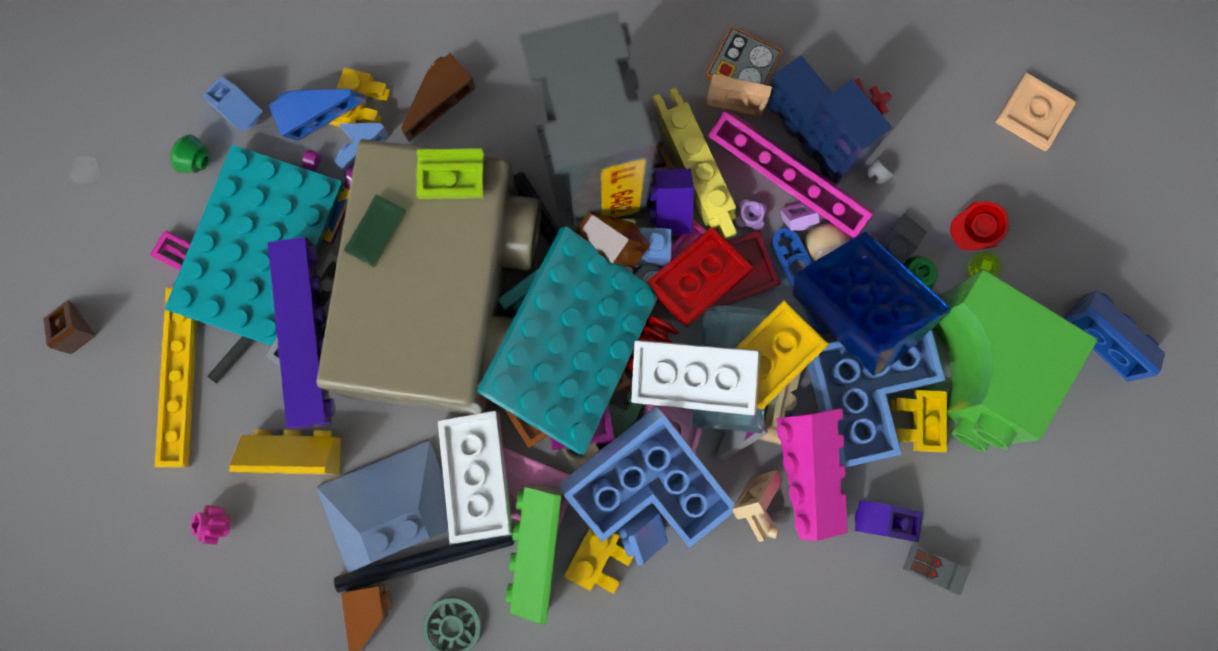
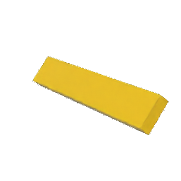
[154,287,197,467]

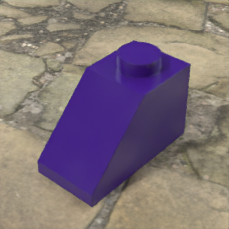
[855,500,923,542]

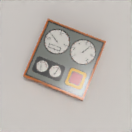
[706,26,783,85]

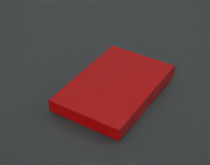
[646,227,754,327]

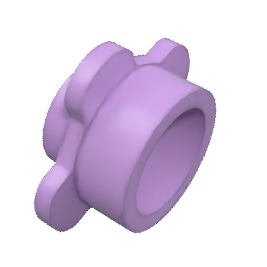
[735,199,767,231]

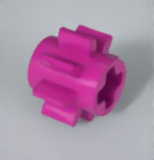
[191,505,231,544]

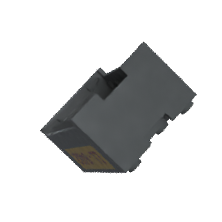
[519,11,659,232]

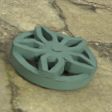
[422,598,481,651]

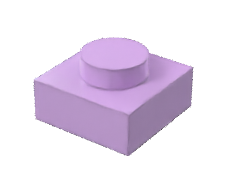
[780,202,820,231]

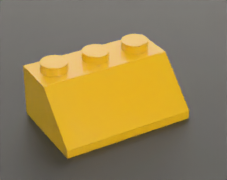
[229,429,341,474]

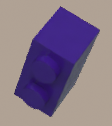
[649,168,694,235]

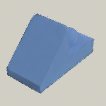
[334,123,390,174]

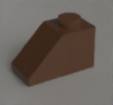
[575,211,650,268]

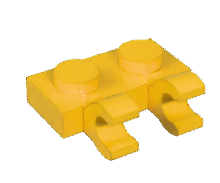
[329,67,390,127]
[890,390,947,453]
[564,528,634,594]

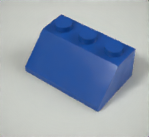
[1063,290,1165,382]

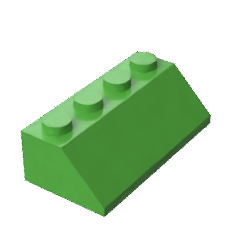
[505,483,562,625]

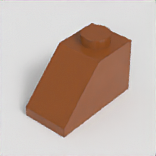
[341,584,392,651]

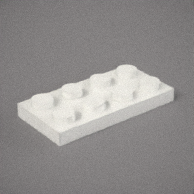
[631,340,760,415]
[438,411,513,544]

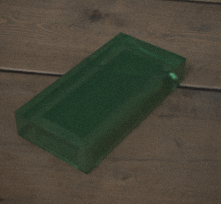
[343,194,406,268]

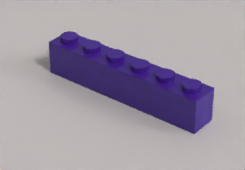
[267,237,336,430]

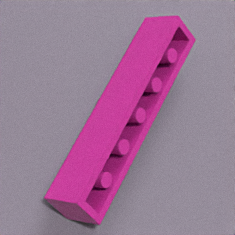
[708,110,874,239]

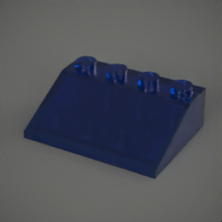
[792,231,951,376]

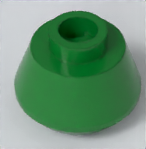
[170,134,210,173]
[898,255,938,295]

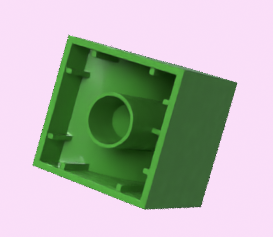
[926,270,1098,452]

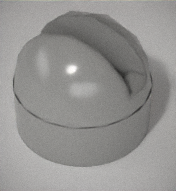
[867,158,894,184]

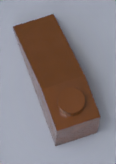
[401,53,476,142]

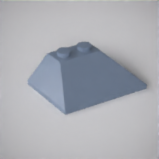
[316,440,448,573]

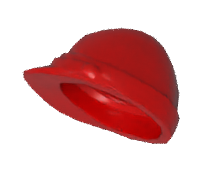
[950,201,1009,251]

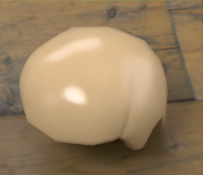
[804,223,853,268]

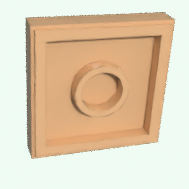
[995,72,1077,151]
[705,74,772,117]

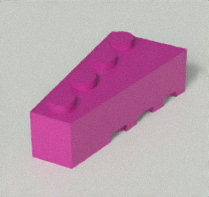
[776,408,848,541]

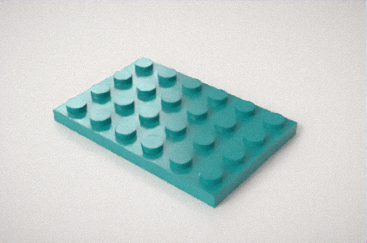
[164,144,344,346]
[477,226,658,454]

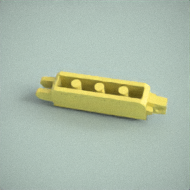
[653,87,737,240]

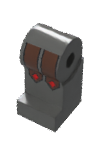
[903,546,971,595]

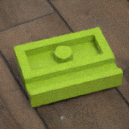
[417,148,484,199]

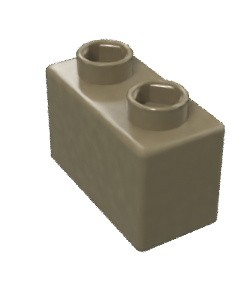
[317,139,541,415]

